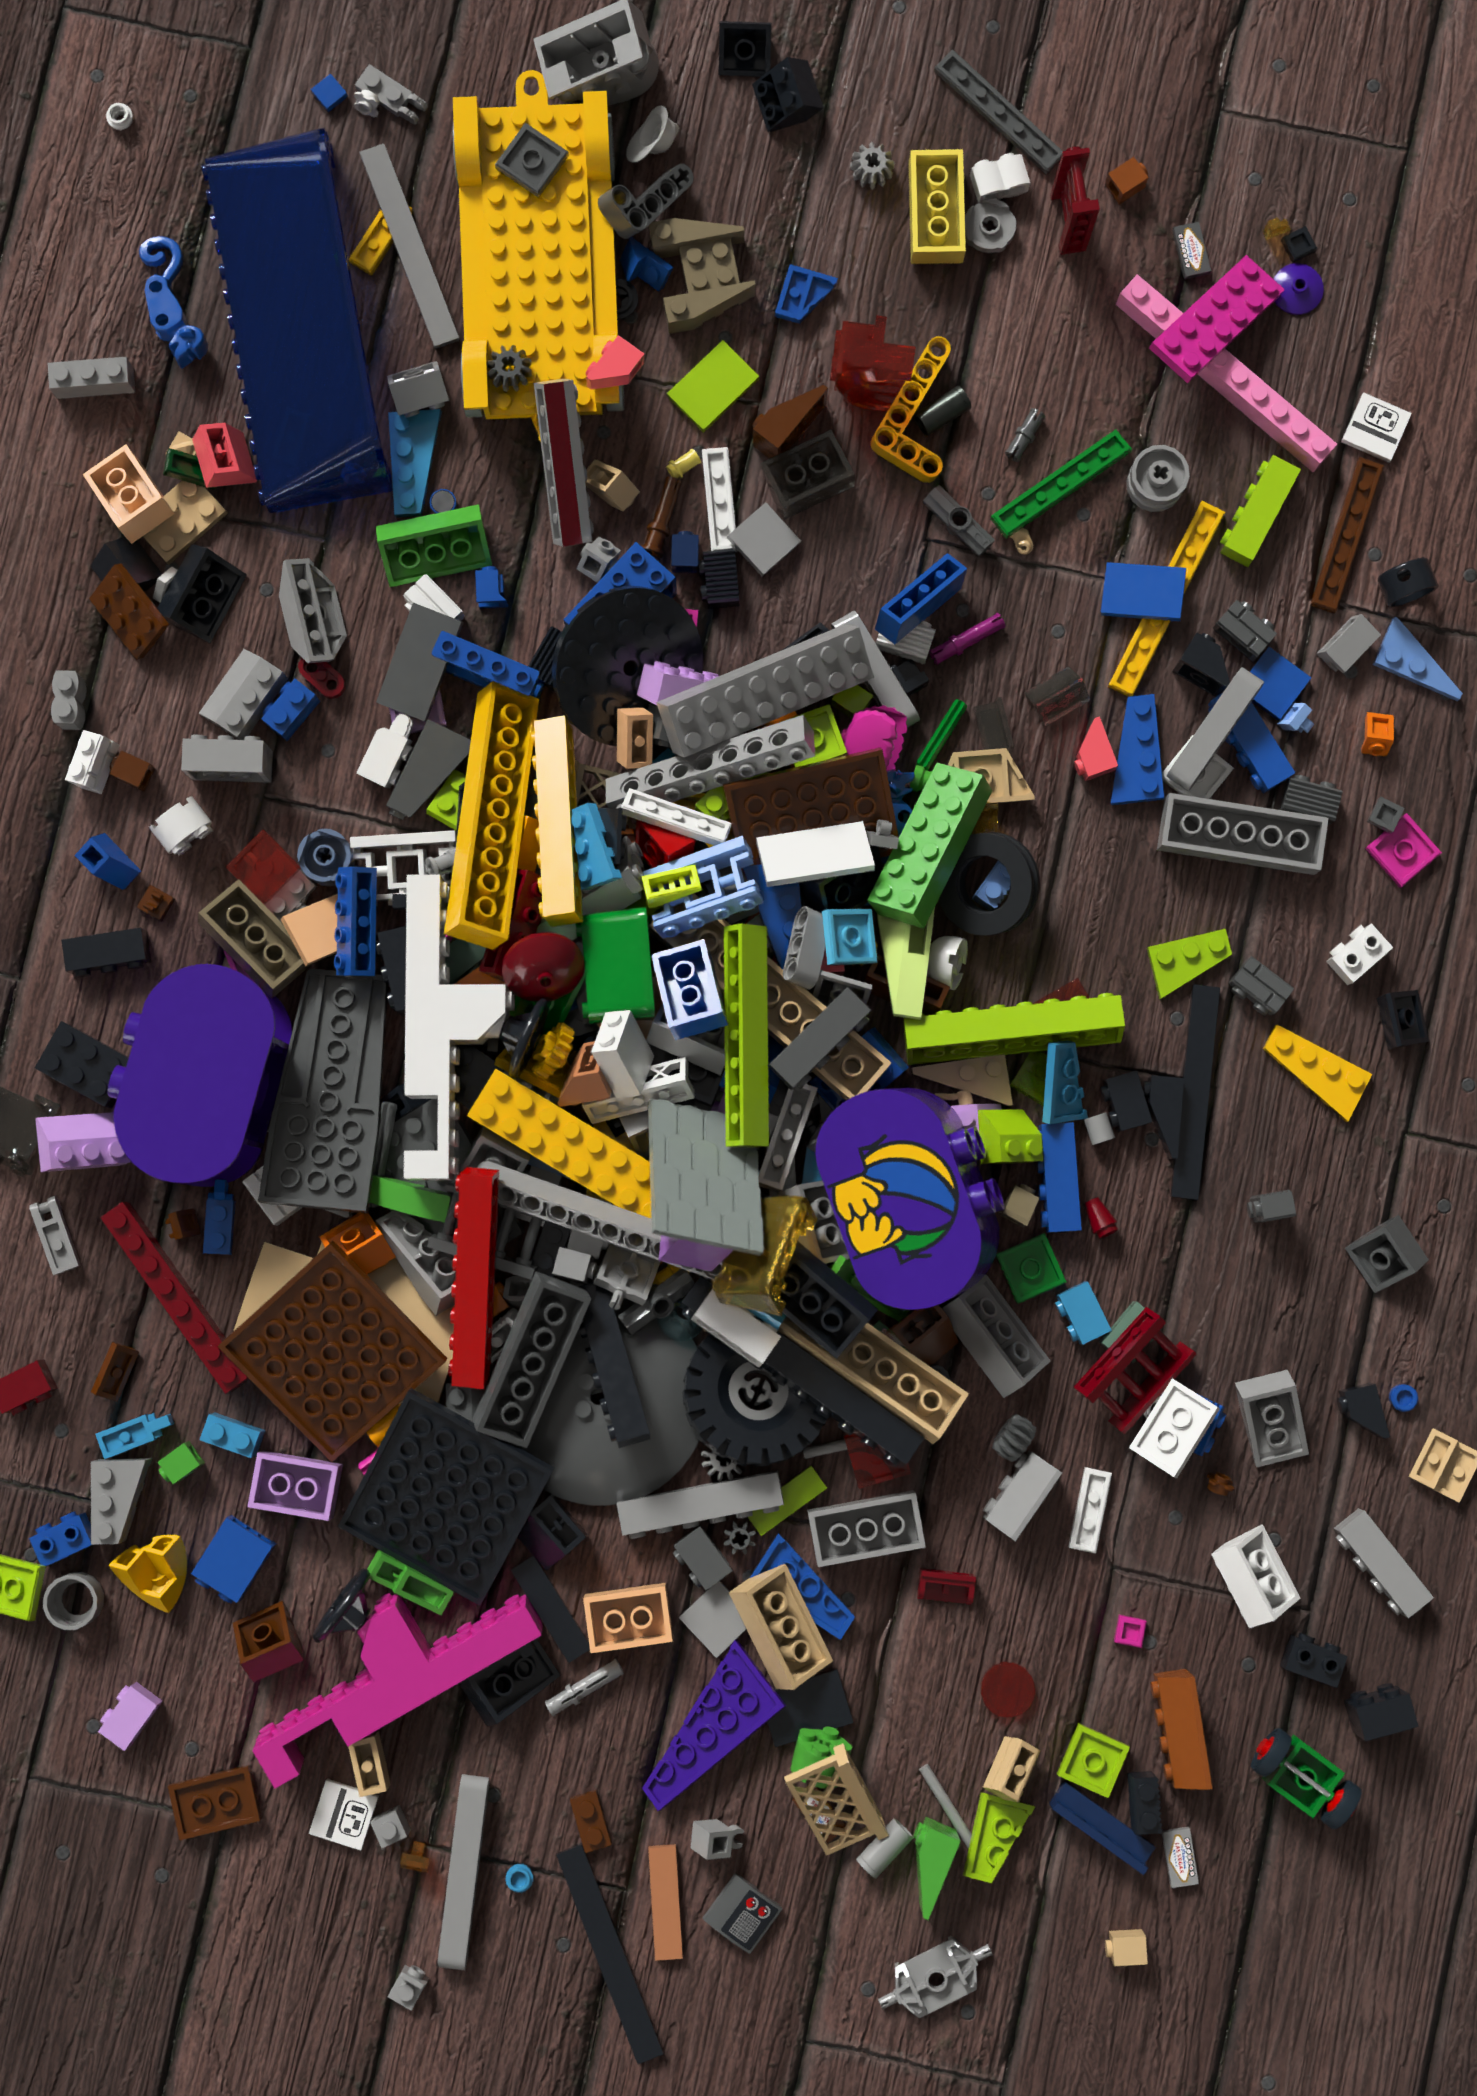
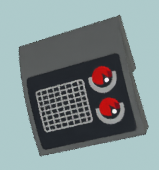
[703,1873,782,1954]

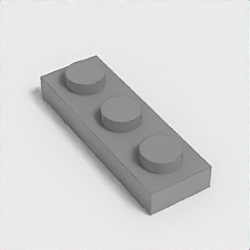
[619,836,644,895]

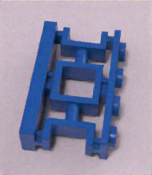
[432,631,545,699]

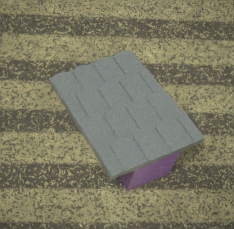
[648,1099,764,1271]

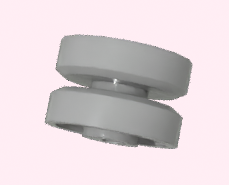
[1126,445,1190,512]

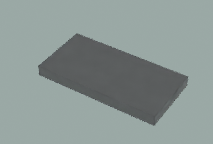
[376,603,464,722]

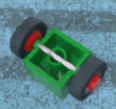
[1251,1728,1362,1829]

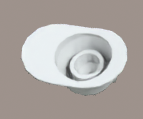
[626,105,679,163]

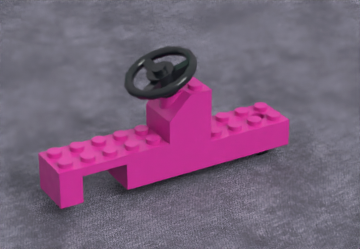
[253,1568,542,1789]

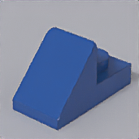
[620,237,674,291]

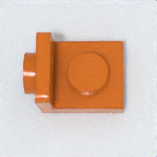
[1361,712,1394,756]

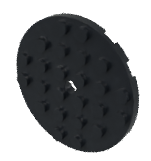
[552,586,703,746]

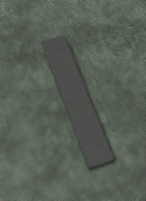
[934,49,1063,175]

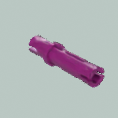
[929,613,1006,665]

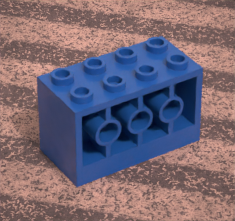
[563,542,677,625]

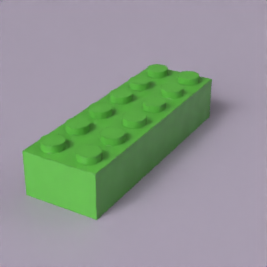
[867,763,993,929]

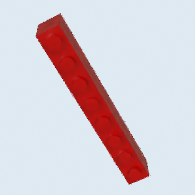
[448,1167,499,1389]

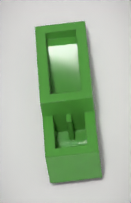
[369,1174,451,1222]
[368,1549,454,1615]

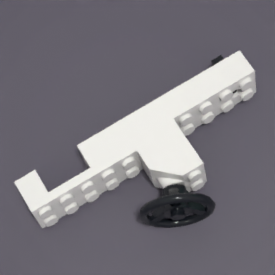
[392,875,550,1181]

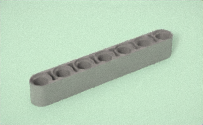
[437,1774,490,1970]

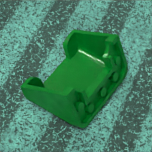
[576,907,655,1024]

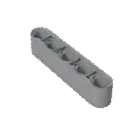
[831,611,920,728]
[1166,667,1264,791]

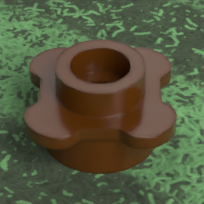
[1207,1472,1235,1496]

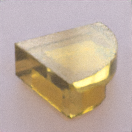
[1263,218,1291,240]

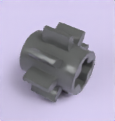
[724,1521,756,1555]

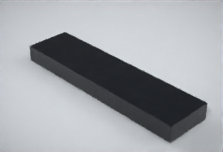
[511,1555,590,1663]

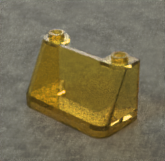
[713,1195,817,1316]

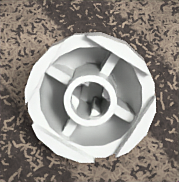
[927,936,968,990]

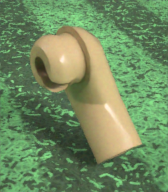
[1001,528,1033,555]

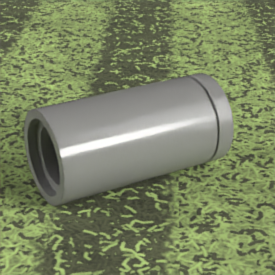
[856,1818,914,1879]

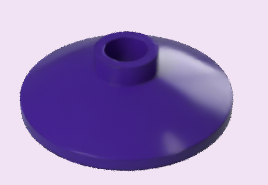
[1274,263,1324,315]

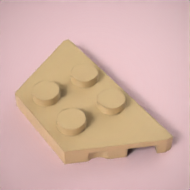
[948,748,1035,804]

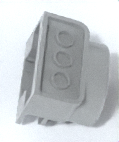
[533,0,659,106]

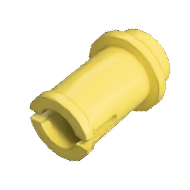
[666,449,701,479]

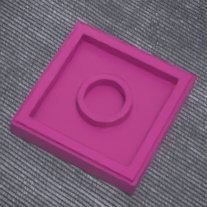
[1365,813,1442,888]

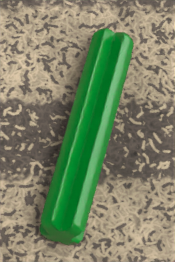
[916,699,967,770]

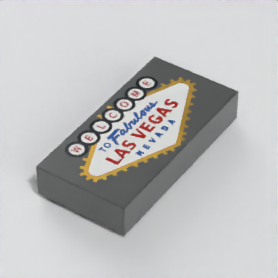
[1172,222,1211,280]

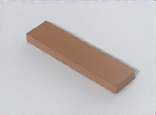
[648,1844,683,1961]

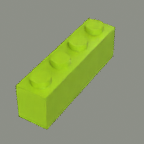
[1220,455,1301,567]

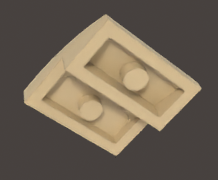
[1409,1428,1477,1503]

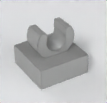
[866,819,899,849]

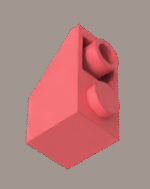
[585,335,644,390]

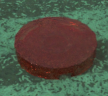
[980,1661,1035,1717]

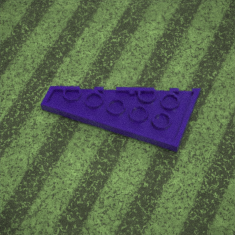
[642,1640,786,1811]

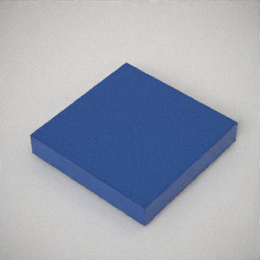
[1250,647,1311,721]

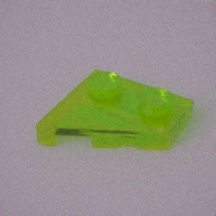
[1010,1051,1047,1106]

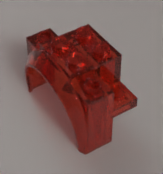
[830,315,916,411]

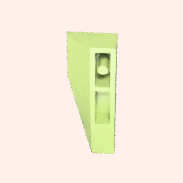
[877,867,935,1020]

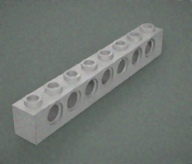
[606,715,815,817]

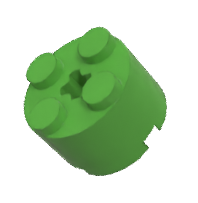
[791,1726,852,1788]

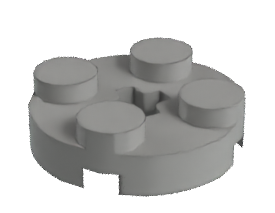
[965,198,1016,253]

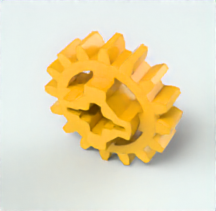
[531,1022,575,1079]

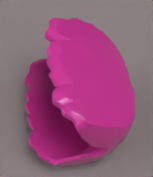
[841,705,908,771]

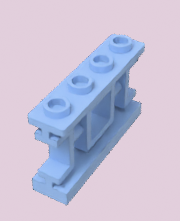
[643,836,763,938]

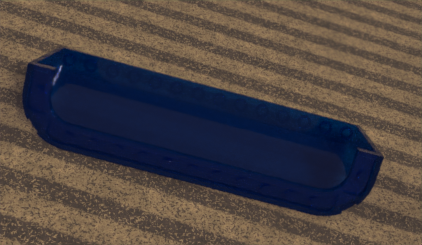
[202,127,393,513]

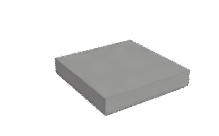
[727,502,801,577]
[679,1581,746,1658]

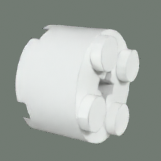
[149,796,213,856]

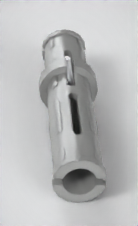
[545,1658,624,1717]

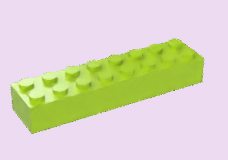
[904,993,1125,1065]

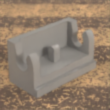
[1316,614,1381,673]

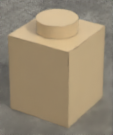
[1105,1929,1148,1966]

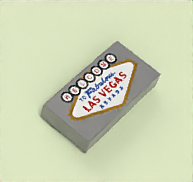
[1162,1827,1199,1888]

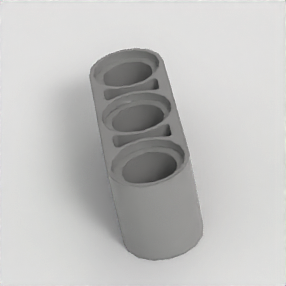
[783,906,825,989]

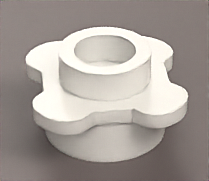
[354,90,379,117]

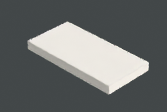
[756,821,875,887]

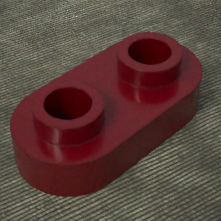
[298,657,346,699]

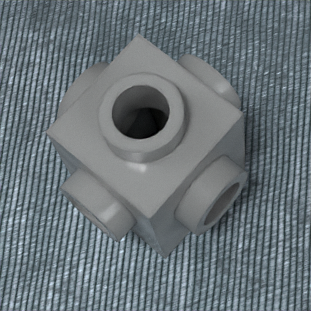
[577,537,621,583]

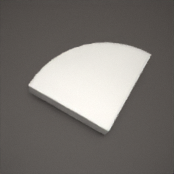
[153,567,178,602]

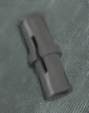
[1005,408,1046,462]

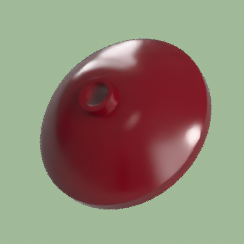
[502,932,585,1002]

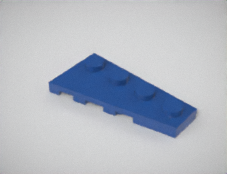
[741,864,802,969]
[749,1533,855,1640]

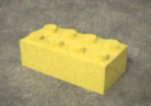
[909,149,966,264]

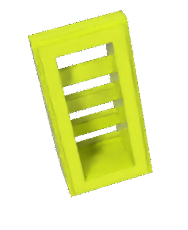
[642,865,701,908]

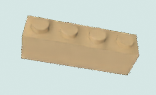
[729,1564,833,1690]

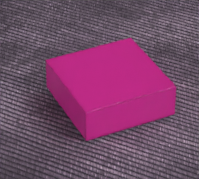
[1114,1614,1147,1648]

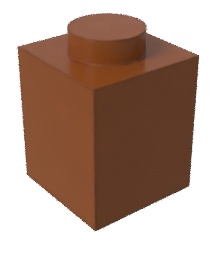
[1105,157,1149,205]

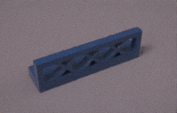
[1049,1780,1156,1875]

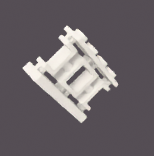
[350,830,457,906]

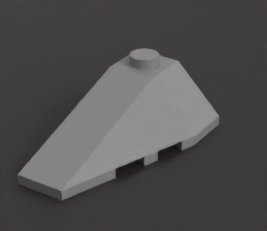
[375,1210,456,1316]

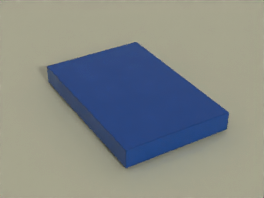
[1101,562,1186,621]

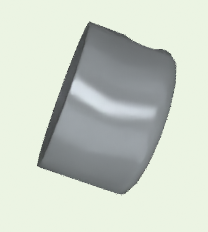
[43,1572,104,1630]

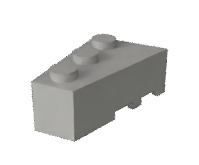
[91,1458,152,1545]

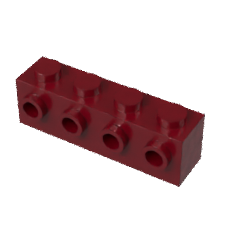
[479,869,542,981]

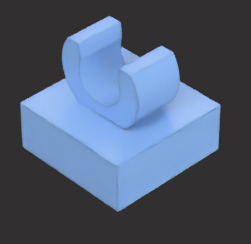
[1277,703,1314,733]

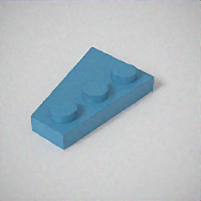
[571,803,622,890]

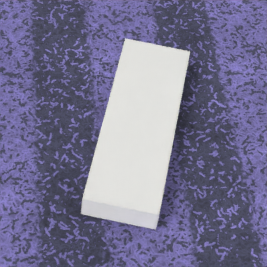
[1068,1467,1112,1554]

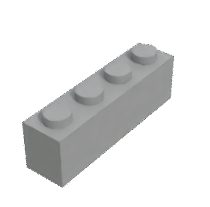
[1333,1508,1434,1618]

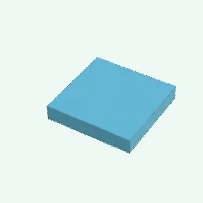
[822,909,877,965]

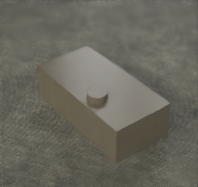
[198,879,311,999]

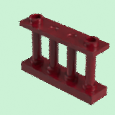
[1050,146,1100,255]
[1074,1307,1197,1435]

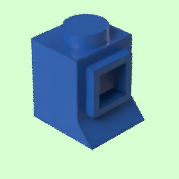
[475,566,508,608]

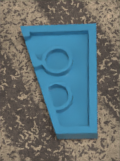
[1042,1040,1088,1124]

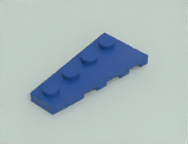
[1111,694,1164,805]

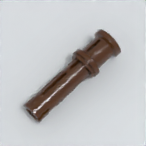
[641,476,682,558]

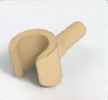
[935,1090,974,1105]

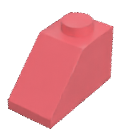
[1074,716,1118,781]

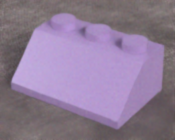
[35,1112,130,1172]

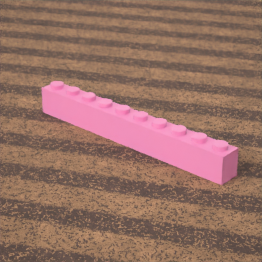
[1116,274,1337,473]

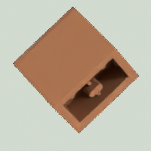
[558,1041,612,1107]

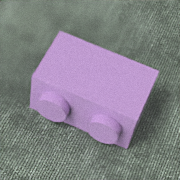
[98,1682,163,1751]

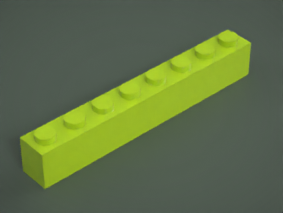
[724,924,769,1148]

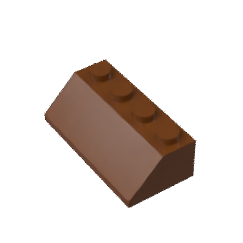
[1150,1669,1212,1790]

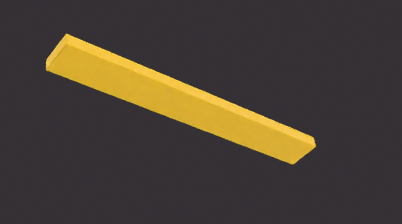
[1108,501,1225,697]

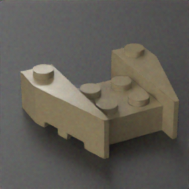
[648,218,756,334]

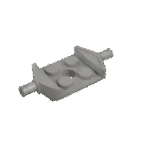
[878,1936,993,2018]

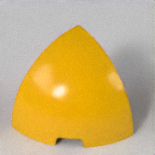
[108,1535,187,1613]

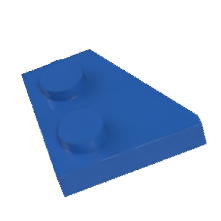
[775,264,838,324]

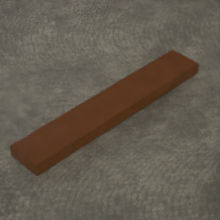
[1310,457,1384,614]

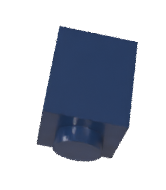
[671,531,699,573]

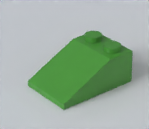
[913,1817,961,1920]

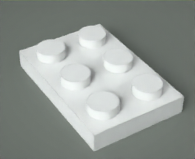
[1129,1379,1220,1478]

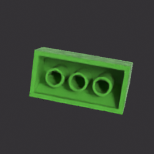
[376,504,492,587]

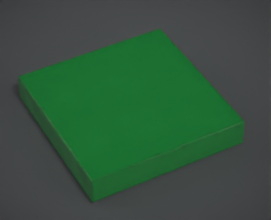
[995,1233,1067,1304]

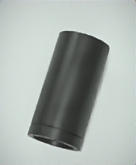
[913,386,972,436]

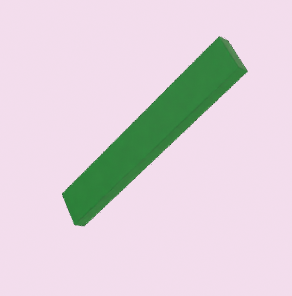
[990,429,1132,539]

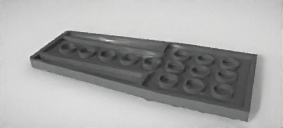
[258,969,388,1213]

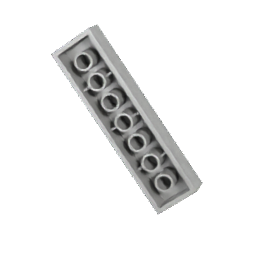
[656,624,874,757]

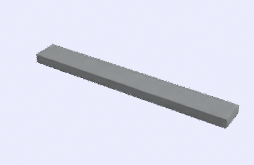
[359,144,459,349]

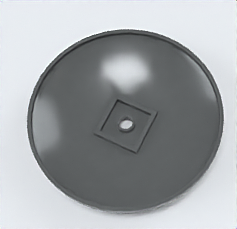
[512,1291,699,1506]

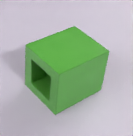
[158,1441,205,1484]

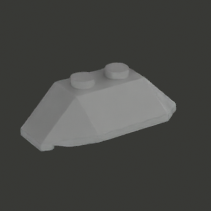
[279,558,347,663]

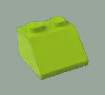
[978,1109,1043,1164]

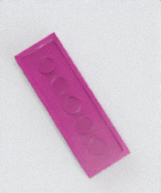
[1149,255,1285,383]

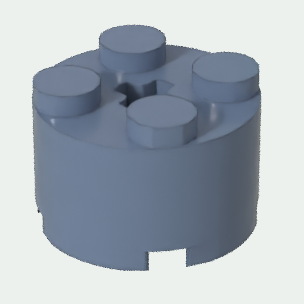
[297,829,355,886]

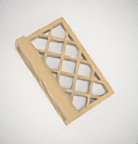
[784,1743,889,1856]

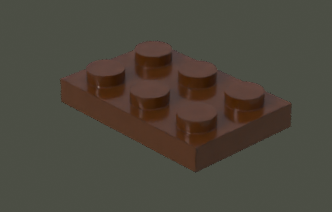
[89,563,169,660]
[168,1765,262,1841]

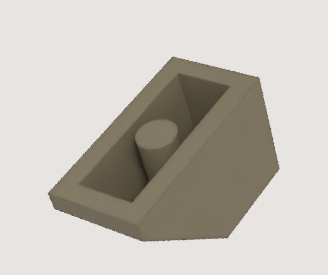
[998,1183,1039,1227]

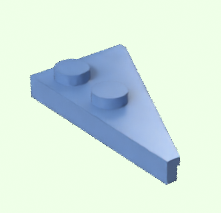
[1372,617,1463,701]

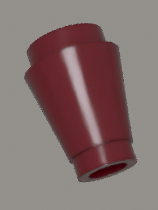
[1084,1197,1118,1239]

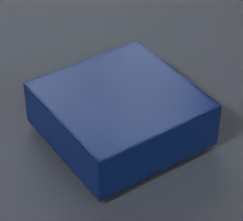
[310,73,348,112]

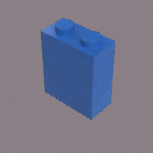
[191,1515,277,1603]

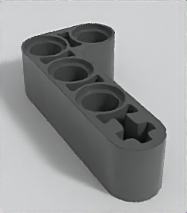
[598,164,694,239]

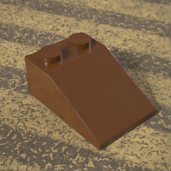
[752,385,828,464]

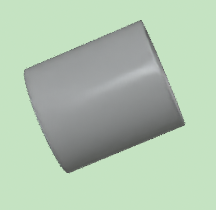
[1084,1112,1115,1145]

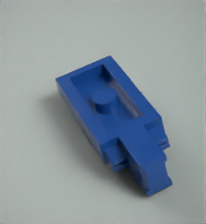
[203,1179,236,1255]

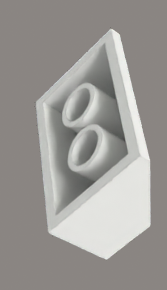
[1211,1525,1300,1628]

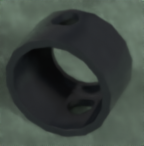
[1378,557,1439,608]

